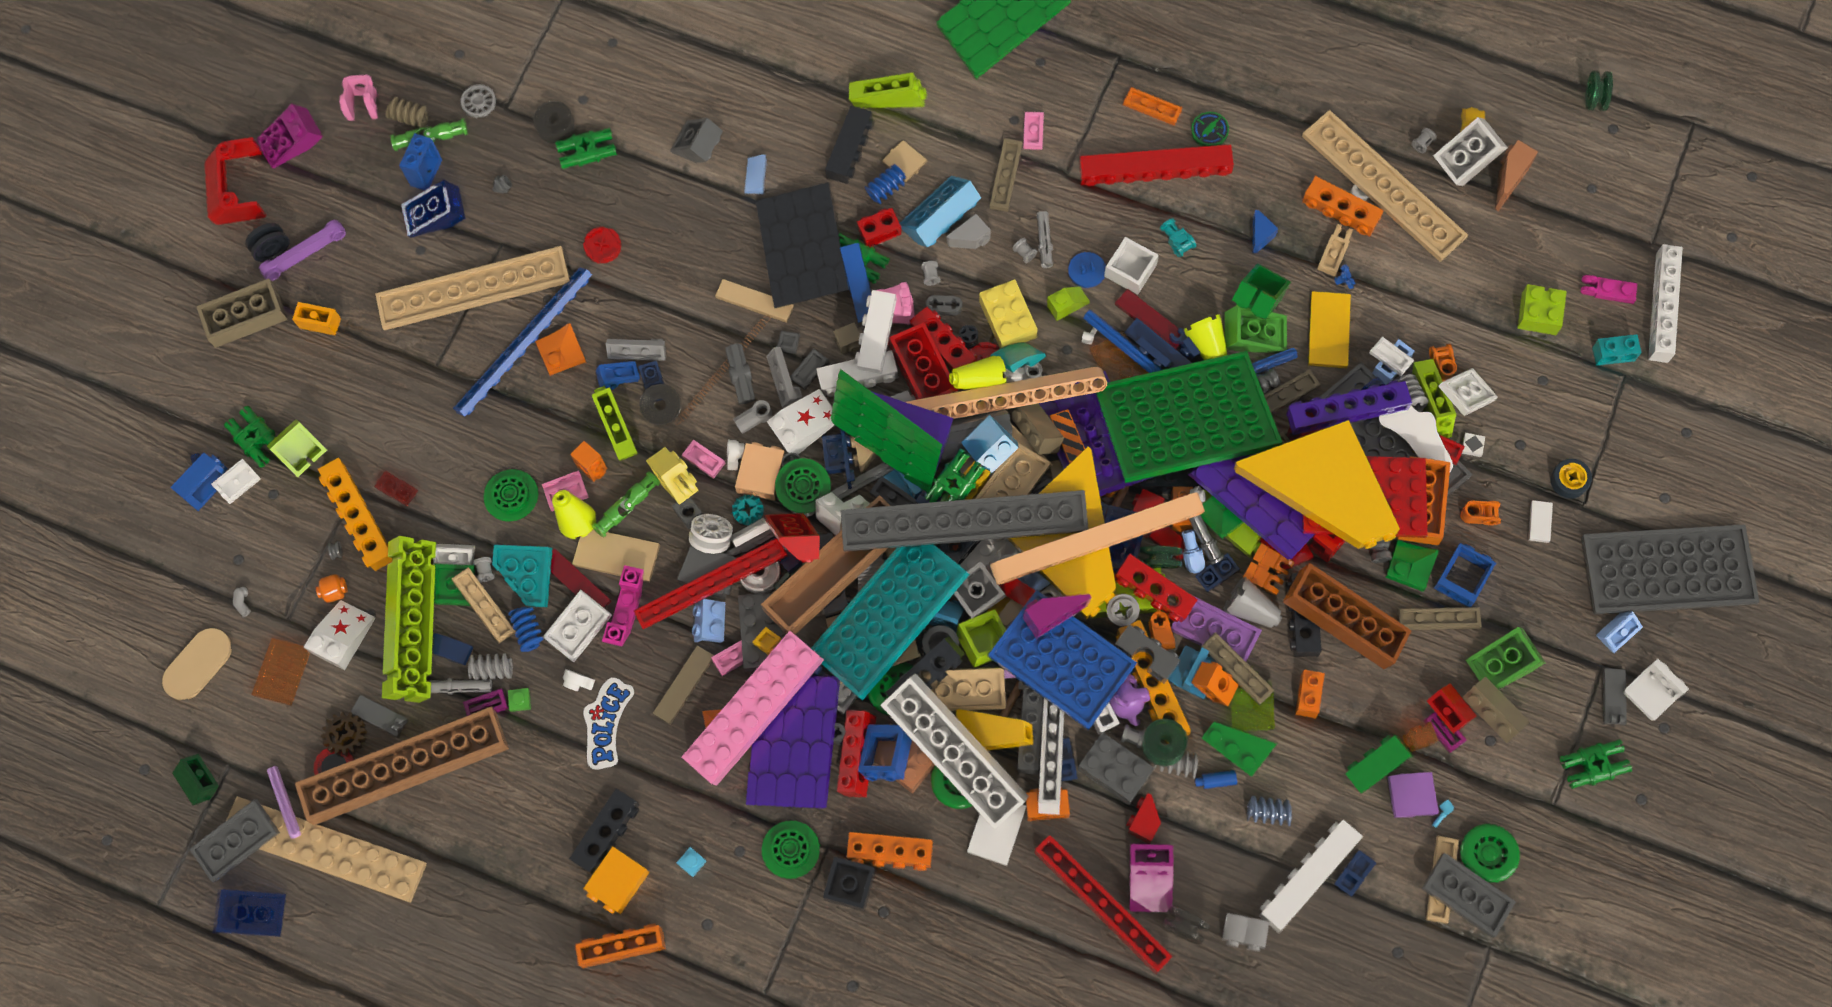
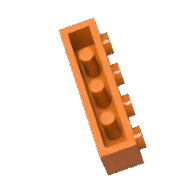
[847,832,933,871]
[575,924,666,968]

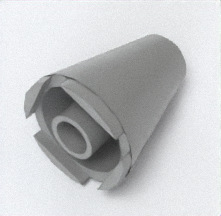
[1223,577,1282,628]

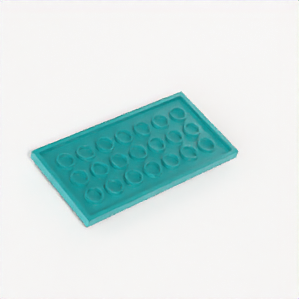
[811,544,970,700]

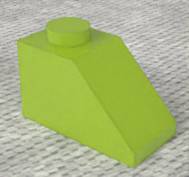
[1047,287,1090,321]

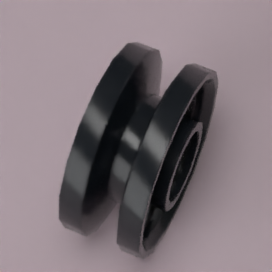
[245,223,290,262]

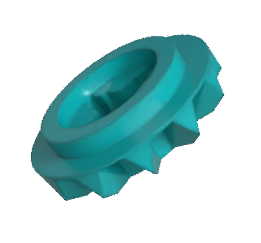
[732,494,764,525]

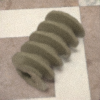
[386,97,428,128]

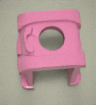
[340,75,378,121]
[876,282,915,325]

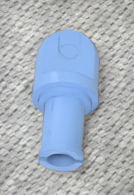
[1182,529,1205,574]

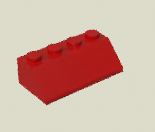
[888,322,958,400]
[764,513,820,563]

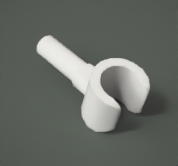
[1082,327,1097,345]

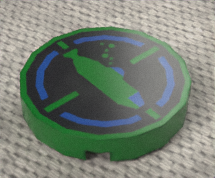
[1191,112,1229,147]

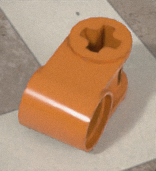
[1429,343,1457,381]
[1460,500,1501,525]
[1148,611,1175,650]

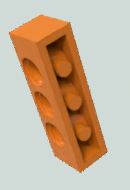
[1302,176,1384,237]

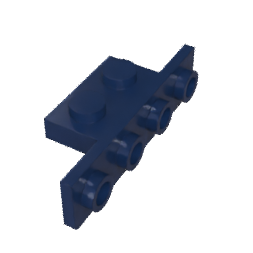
[1124,318,1191,369]
[822,429,855,489]

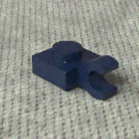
[1169,328,1200,362]

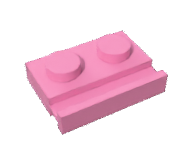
[542,470,589,511]

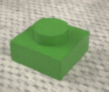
[508,688,531,712]

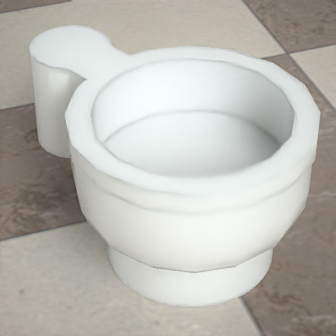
[727,439,744,470]
[563,669,595,691]

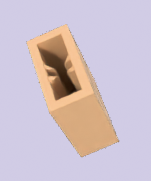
[735,442,785,501]

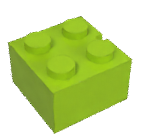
[1517,284,1567,335]
[267,419,327,477]
[956,609,1006,668]

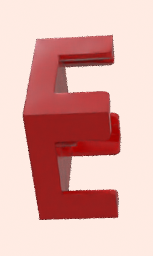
[1309,534,1346,562]

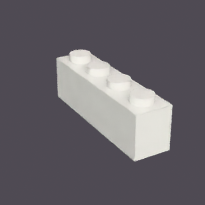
[855,290,897,374]
[816,350,898,397]

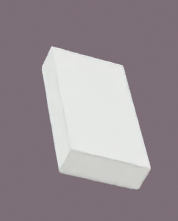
[1369,337,1414,376]
[1528,500,1553,543]
[730,518,770,547]

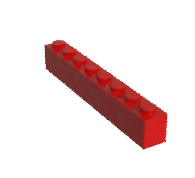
[1079,145,1234,186]
[1034,835,1172,974]

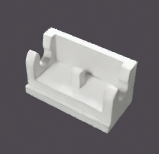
[211,459,261,504]

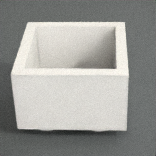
[1105,237,1159,295]

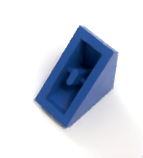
[1253,210,1278,253]

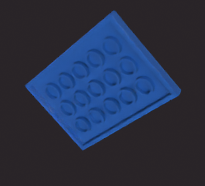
[988,590,1137,730]

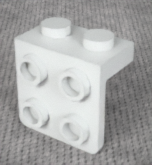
[1624,659,1689,721]

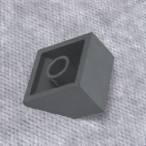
[670,118,723,163]

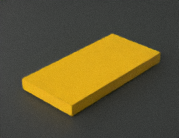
[1308,291,1351,369]

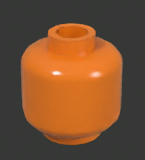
[316,574,348,603]

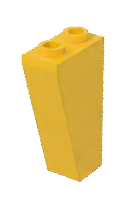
[955,709,1033,751]

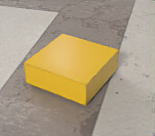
[753,627,782,655]

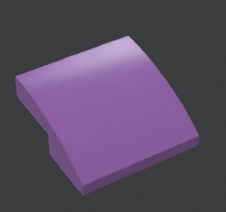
[1387,772,1439,818]

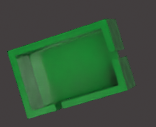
[1232,263,1291,319]

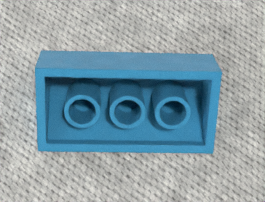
[900,176,981,247]

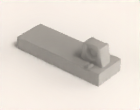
[606,338,666,361]
[766,347,802,408]

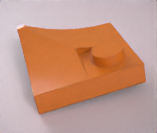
[535,323,586,376]

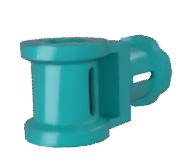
[1160,218,1196,257]

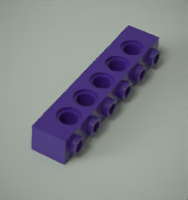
[1286,380,1413,435]

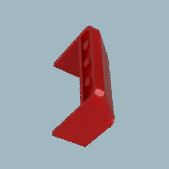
[205,137,266,225]

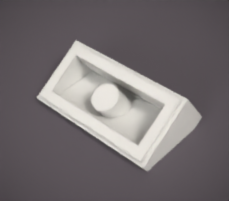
[433,544,475,565]

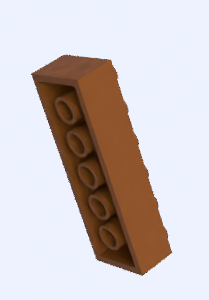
[1283,563,1412,669]

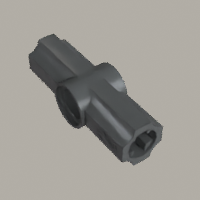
[725,344,755,404]

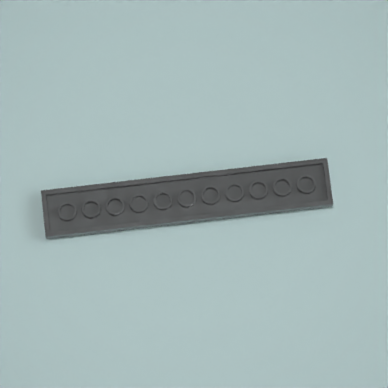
[841,490,1088,551]

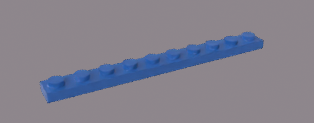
[453,267,592,417]

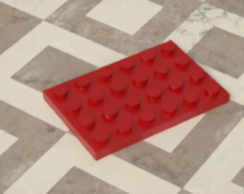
[1303,456,1428,538]

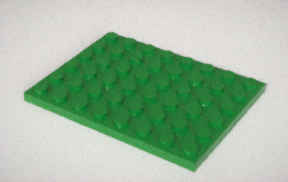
[1095,351,1282,483]

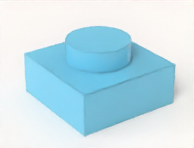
[677,847,707,877]

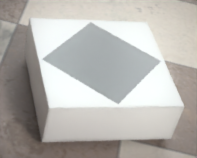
[1462,433,1485,457]

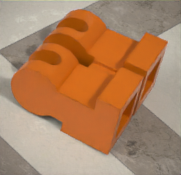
[1243,543,1294,595]

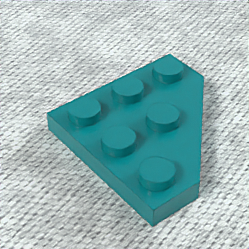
[492,545,552,608]

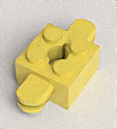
[646,447,699,504]

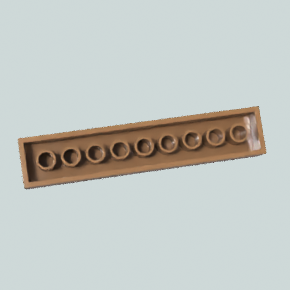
[295,707,509,825]

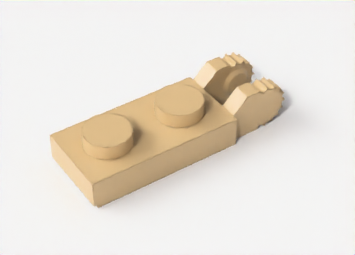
[1317,224,1353,276]

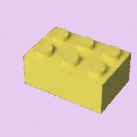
[979,279,1037,349]

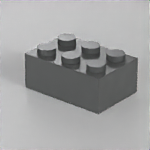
[1078,732,1154,806]

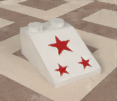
[767,389,834,455]
[304,600,375,670]

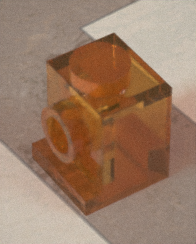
[1403,721,1438,752]

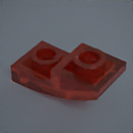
[374,470,418,507]

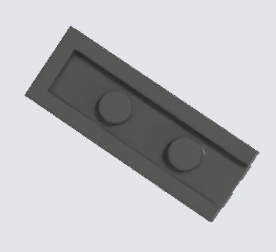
[1602,668,1627,726]
[351,695,409,738]

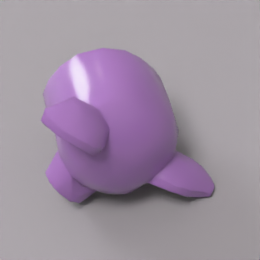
[1109,674,1150,726]

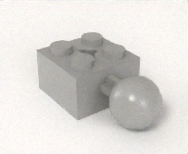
[954,554,1013,618]

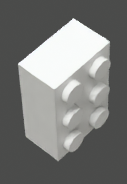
[1433,117,1508,186]

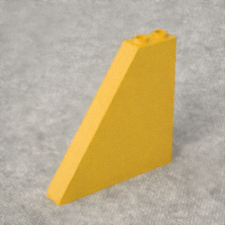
[1234,420,1400,549]
[1007,446,1116,619]

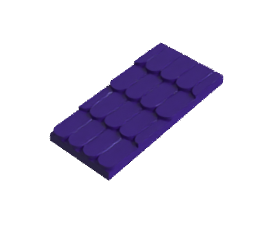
[1038,371,1153,496]
[1188,451,1315,560]
[746,675,840,808]

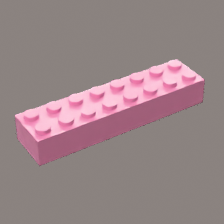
[682,631,824,786]

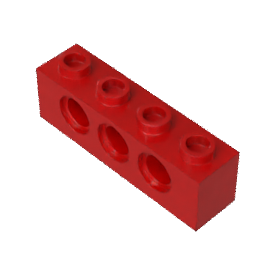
[909,307,978,372]
[1114,554,1198,622]
[837,711,876,797]

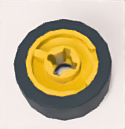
[1550,459,1592,499]

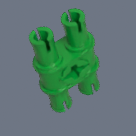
[555,127,617,169]
[839,233,890,284]
[224,406,276,468]
[925,449,986,503]
[1560,739,1632,789]

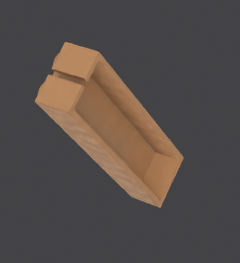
[761,495,890,634]

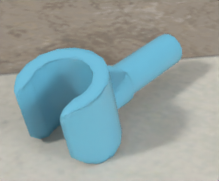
[1432,800,1454,828]

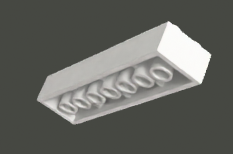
[881,673,1029,829]

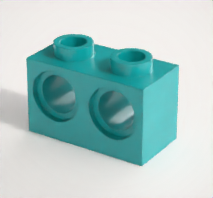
[1592,334,1642,366]

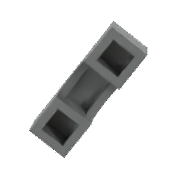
[1115,624,1180,684]

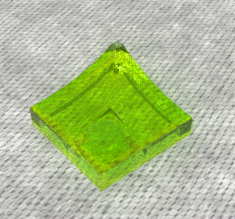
[1231,688,1275,731]

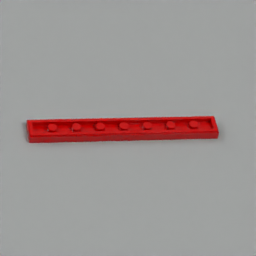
[633,538,787,629]

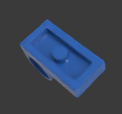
[595,361,640,390]

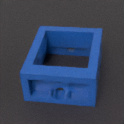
[399,133,442,191]
[170,453,228,511]
[1434,543,1496,607]
[858,725,912,782]

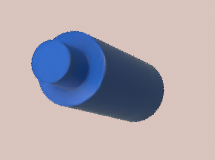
[1194,770,1237,789]

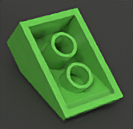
[1225,306,1287,353]
[1466,627,1546,690]

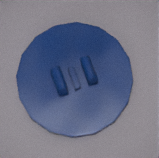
[1068,252,1106,288]

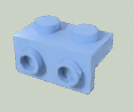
[692,599,725,643]

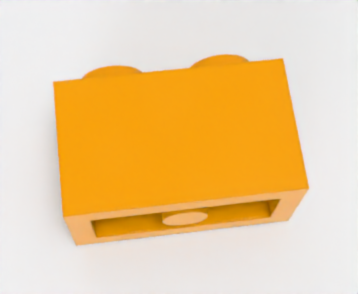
[292,302,341,336]

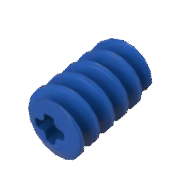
[865,164,906,205]
[508,607,544,652]

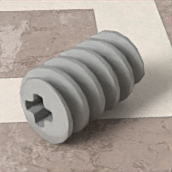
[1393,374,1428,412]
[468,653,513,680]
[1154,745,1198,779]

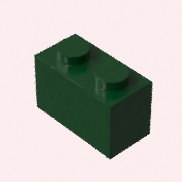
[172,754,219,805]

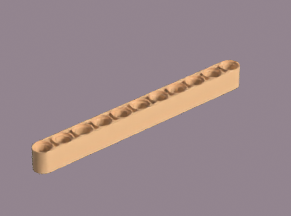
[906,367,1107,419]
[990,492,1205,585]

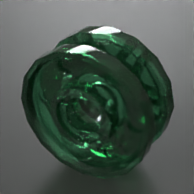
[1585,70,1613,112]
[1140,546,1182,569]
[1142,719,1188,767]

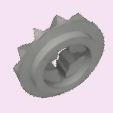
[1106,593,1139,626]

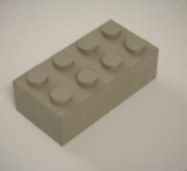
[196,279,288,348]

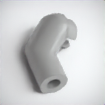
[233,587,251,617]

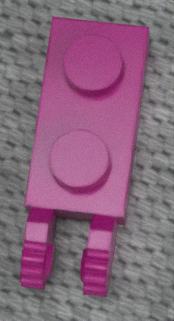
[1580,275,1638,304]

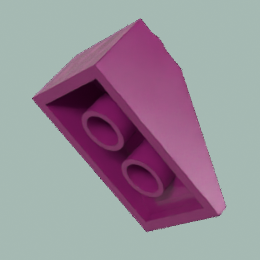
[1023,594,1092,639]

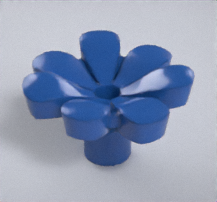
[1334,264,1356,289]

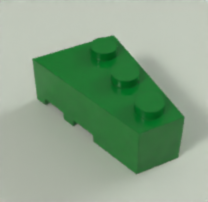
[1202,721,1278,777]
[1345,735,1414,794]

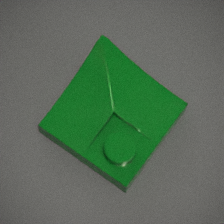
[1200,496,1244,539]
[1385,540,1439,592]

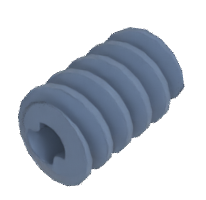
[1247,796,1292,826]

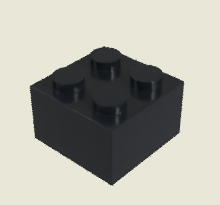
[823,857,876,912]

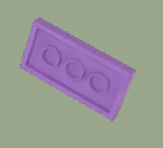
[1171,597,1262,661]

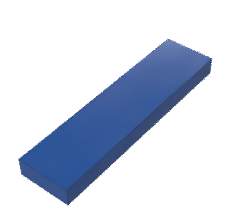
[840,243,872,323]

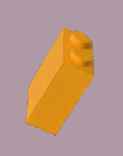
[583,847,650,915]

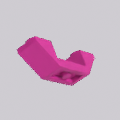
[602,565,644,647]

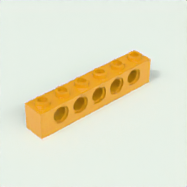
[318,457,392,571]
[1115,620,1191,744]

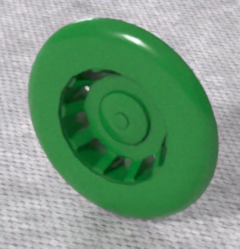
[775,458,831,513]
[484,469,538,522]
[868,662,914,716]
[931,765,973,809]
[762,821,820,879]
[1460,824,1520,883]

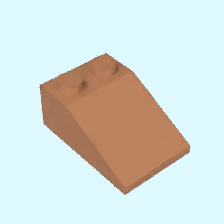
[1495,140,1538,211]
[873,724,935,794]

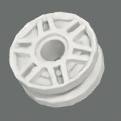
[689,514,733,554]
[741,561,781,594]

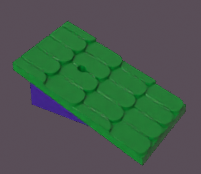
[936,0,1071,80]
[831,369,953,493]

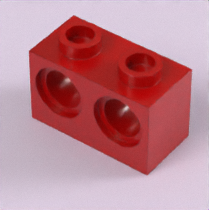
[857,208,902,247]

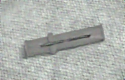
[1037,211,1053,268]
[430,678,492,694]

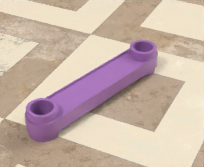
[259,220,346,281]

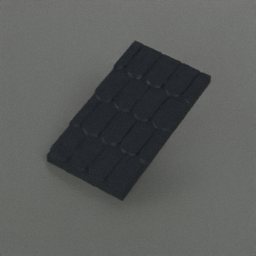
[756,182,849,309]

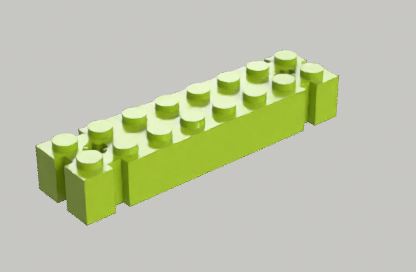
[382,536,436,703]

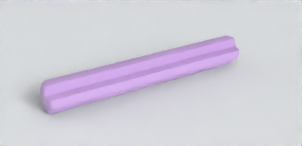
[267,766,301,839]

